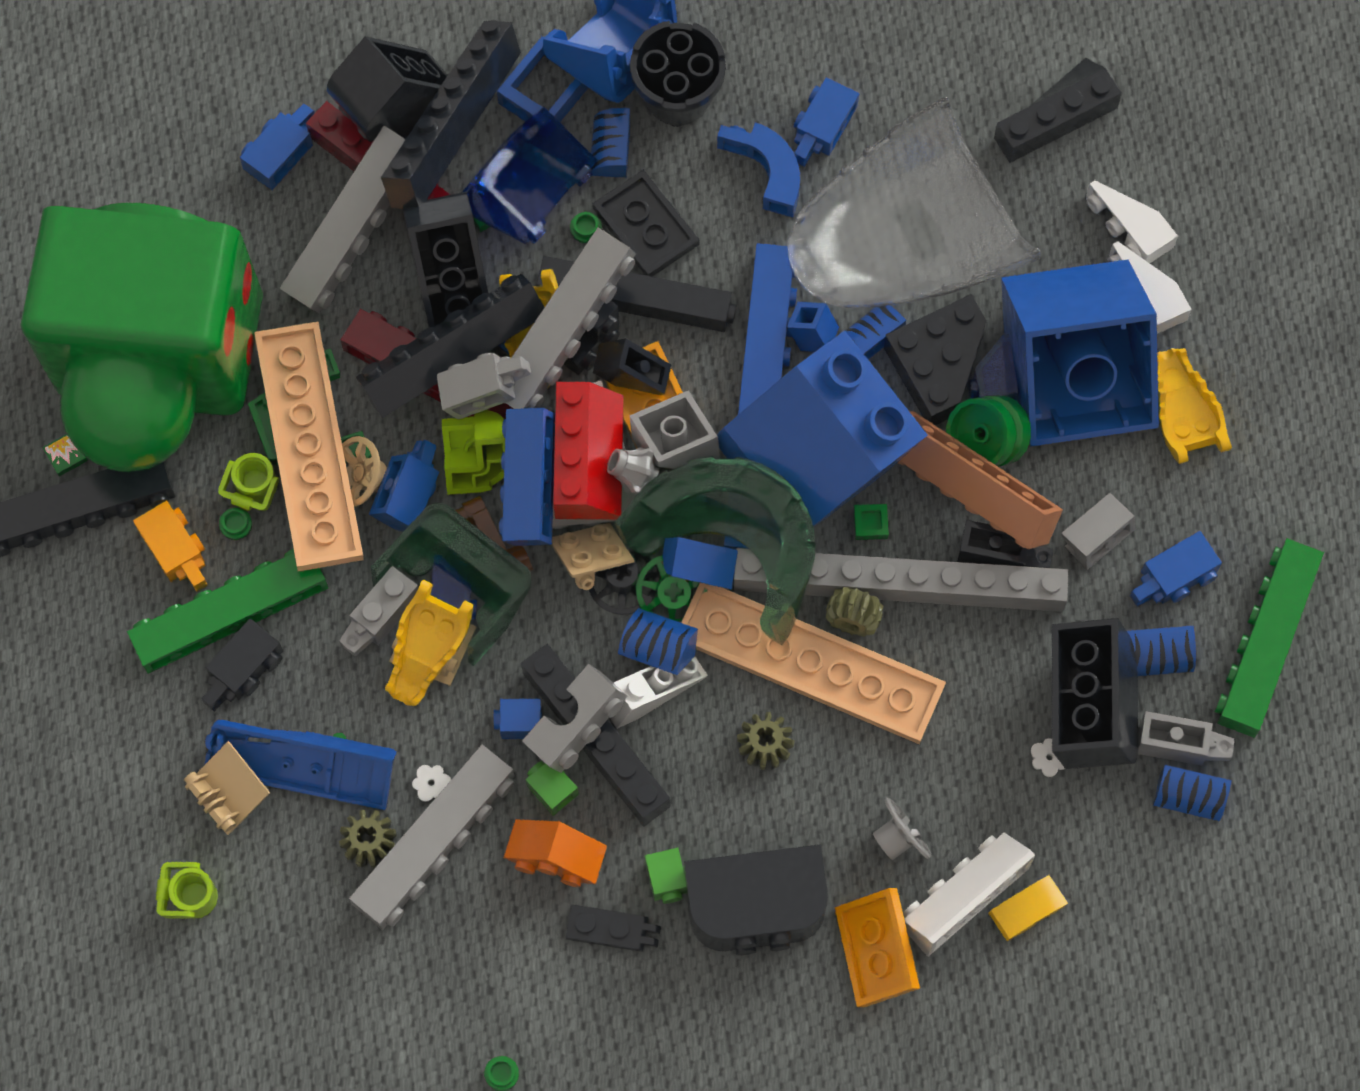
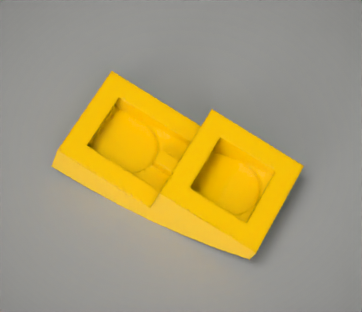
[988,875,1068,941]

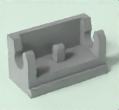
[1061,493,1135,570]

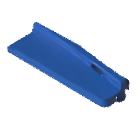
[205,720,396,810]

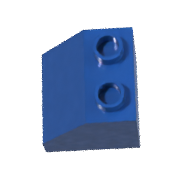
[1001,259,1159,447]
[717,330,928,543]

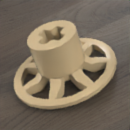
[342,436,387,507]

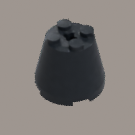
[630,21,726,127]

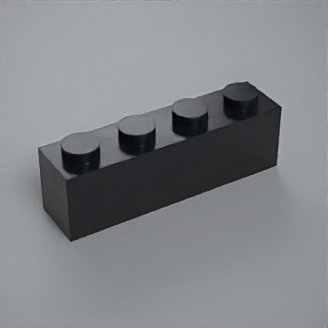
[994,58,1122,163]

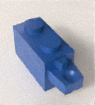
[794,77,859,167]
[240,104,315,190]
[369,440,439,532]
[1130,531,1222,607]

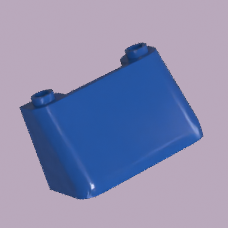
[543,0,677,103]

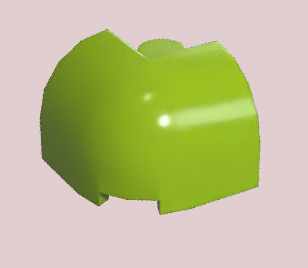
[442,409,505,495]

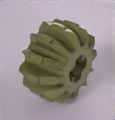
[825,587,884,637]
[737,712,794,770]
[339,810,397,867]

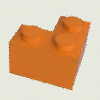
[503,819,607,888]

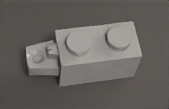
[437,353,531,419]
[339,566,418,657]
[1138,711,1234,766]

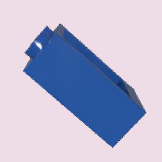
[497,36,588,137]

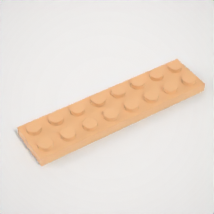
[254,322,364,572]
[681,583,946,745]

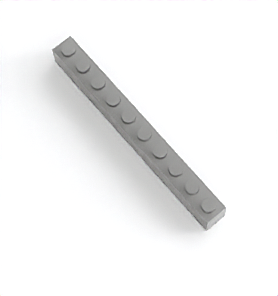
[734,548,1068,612]

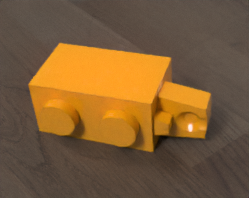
[133,500,208,592]

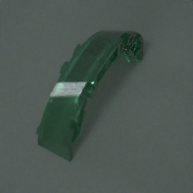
[615,456,816,646]

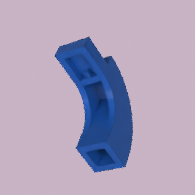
[717,123,800,218]

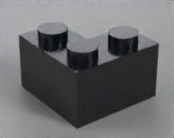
[564,301,620,376]

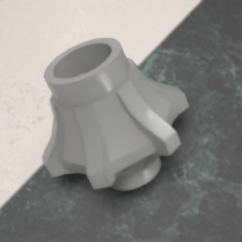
[607,447,659,495]

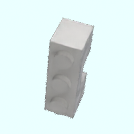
[522,664,627,773]

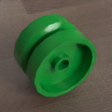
[946,395,1031,467]

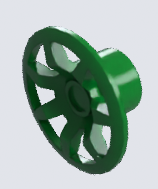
[636,555,708,622]

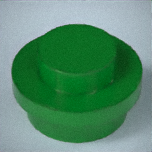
[570,212,602,243]
[219,508,252,540]
[484,1056,519,1091]

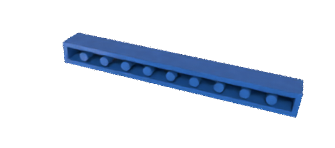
[724,243,800,550]

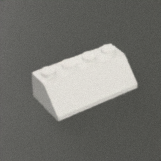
[903,833,1035,957]

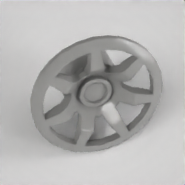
[873,798,931,860]

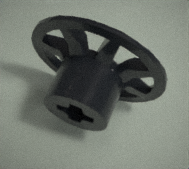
[589,546,659,615]

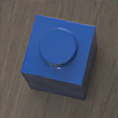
[787,302,839,352]
[494,699,542,739]

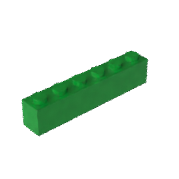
[1214,538,1324,738]
[127,548,328,674]

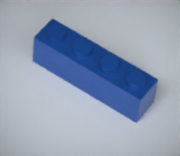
[499,408,556,546]

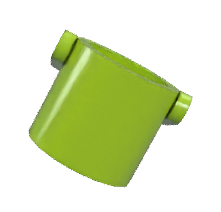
[218,453,279,511]
[155,862,218,919]

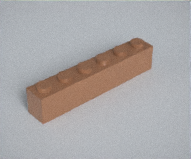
[898,411,1063,549]

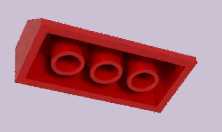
[553,382,624,520]

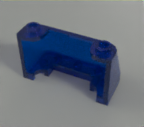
[462,106,597,244]

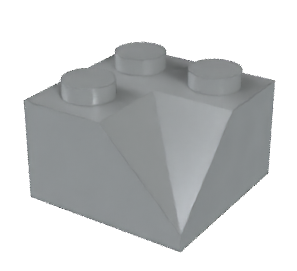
[630,390,720,473]

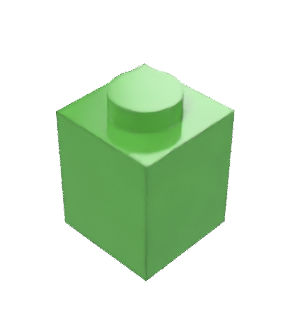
[526,761,579,816]
[645,848,686,904]

